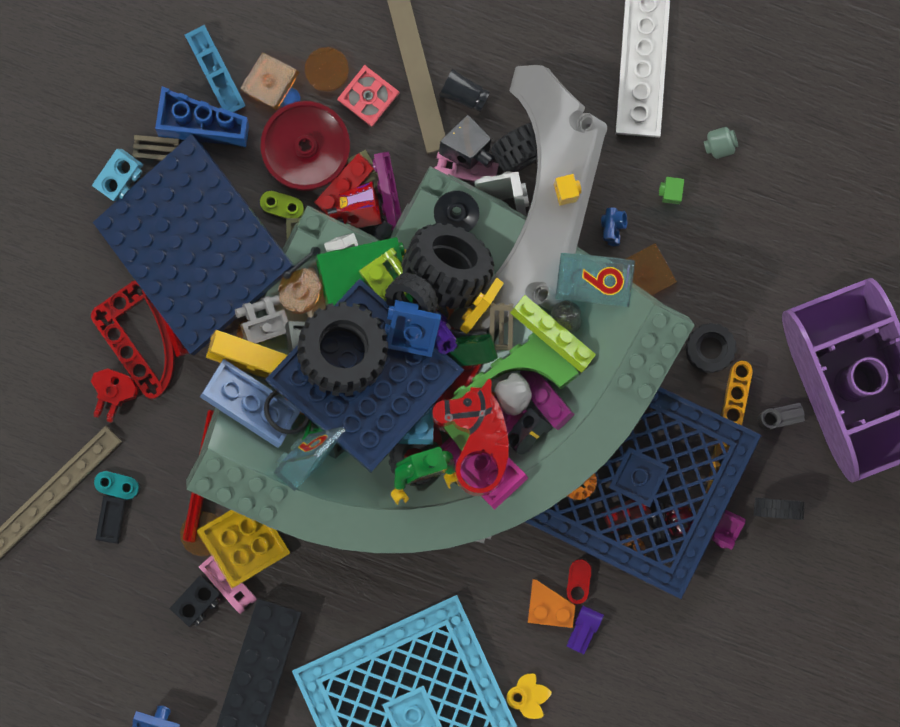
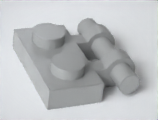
[235,295,288,344]

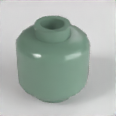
[704,127,739,159]

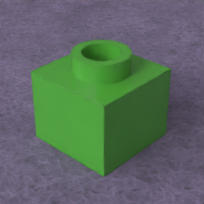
[659,177,684,204]

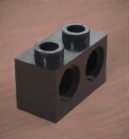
[169,575,222,627]

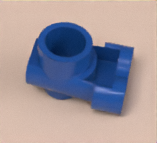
[601,207,627,246]

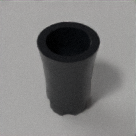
[439,68,490,112]

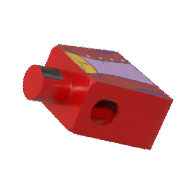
[328,182,382,228]

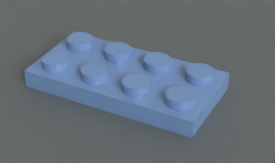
[200,359,300,448]

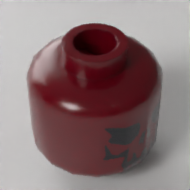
[665,507,694,538]

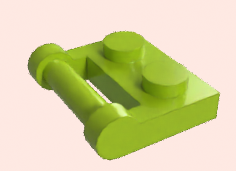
[359,248,408,301]

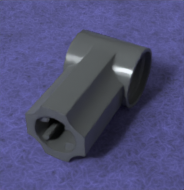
[757,403,805,430]

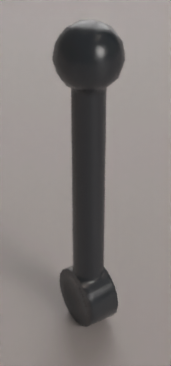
[283,247,321,279]

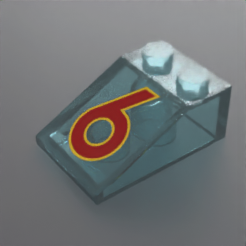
[555,253,635,307]
[274,427,345,491]

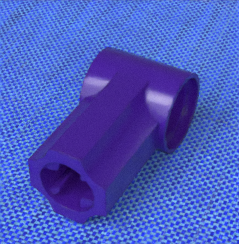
[434,311,457,355]
[567,605,604,654]

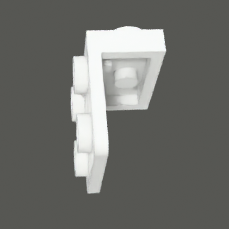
[475,171,529,216]

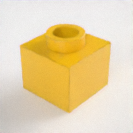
[553,174,582,206]

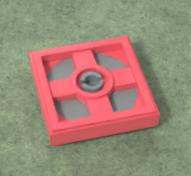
[337,65,400,127]

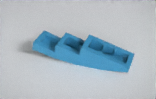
[184,25,246,112]

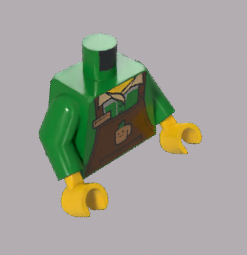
[391,447,459,505]

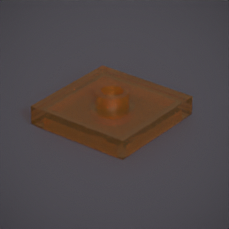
[240,52,300,110]
[616,243,677,296]

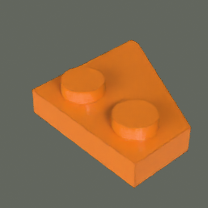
[528,579,575,628]

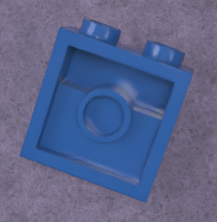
[384,300,441,357]

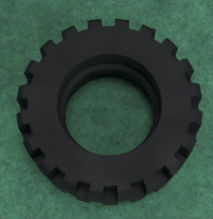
[402,223,494,309]
[297,302,388,396]

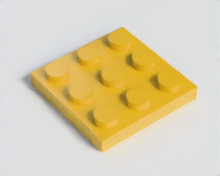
[197,510,290,589]

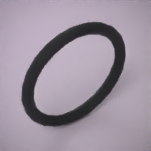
[264,390,310,434]

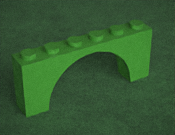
[444,333,579,459]

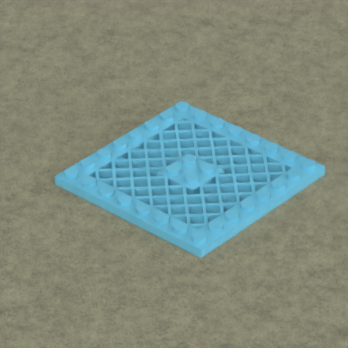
[292,595,517,727]

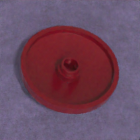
[261,101,350,191]

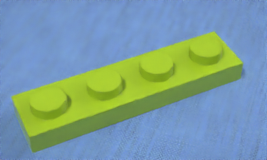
[510,295,596,373]

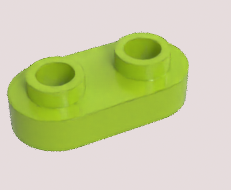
[260,191,304,219]

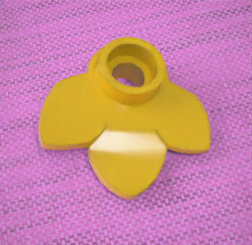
[507,674,552,719]

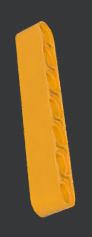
[706,361,752,494]

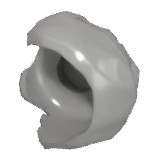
[495,372,532,416]

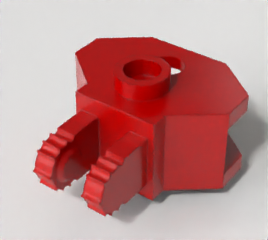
[91,368,139,422]

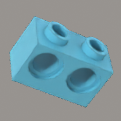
[92,149,144,201]

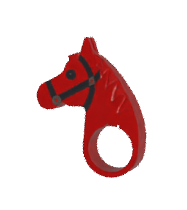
[433,379,509,496]

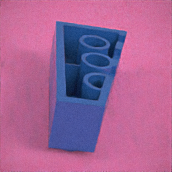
[155,86,249,147]

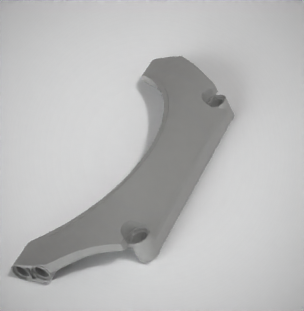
[448,65,607,334]

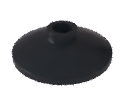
[434,191,480,232]

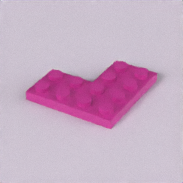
[440,395,528,510]

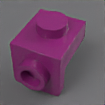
[712,510,746,550]

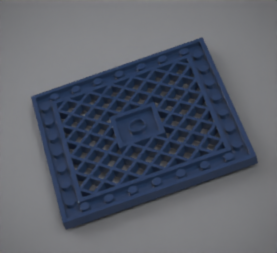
[525,387,761,600]

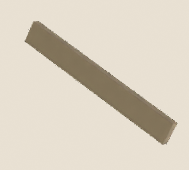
[387,0,445,154]
[0,426,122,559]

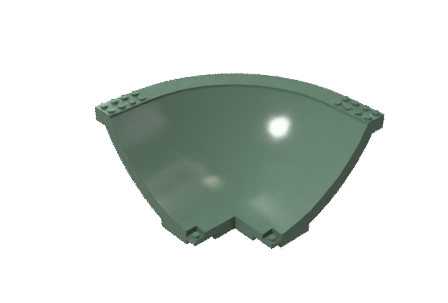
[186,166,695,553]

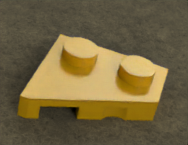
[459,277,504,334]

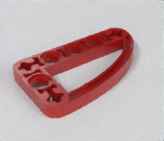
[91,280,175,399]

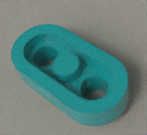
[94,471,140,499]

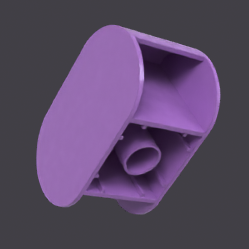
[782,278,900,483]

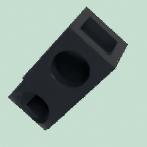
[508,408,553,455]

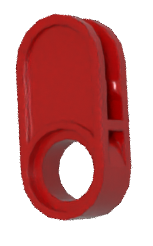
[567,560,591,604]

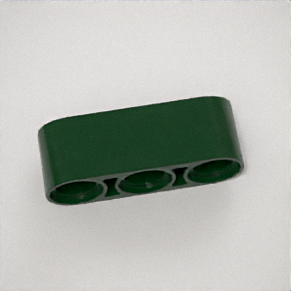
[447,334,498,366]

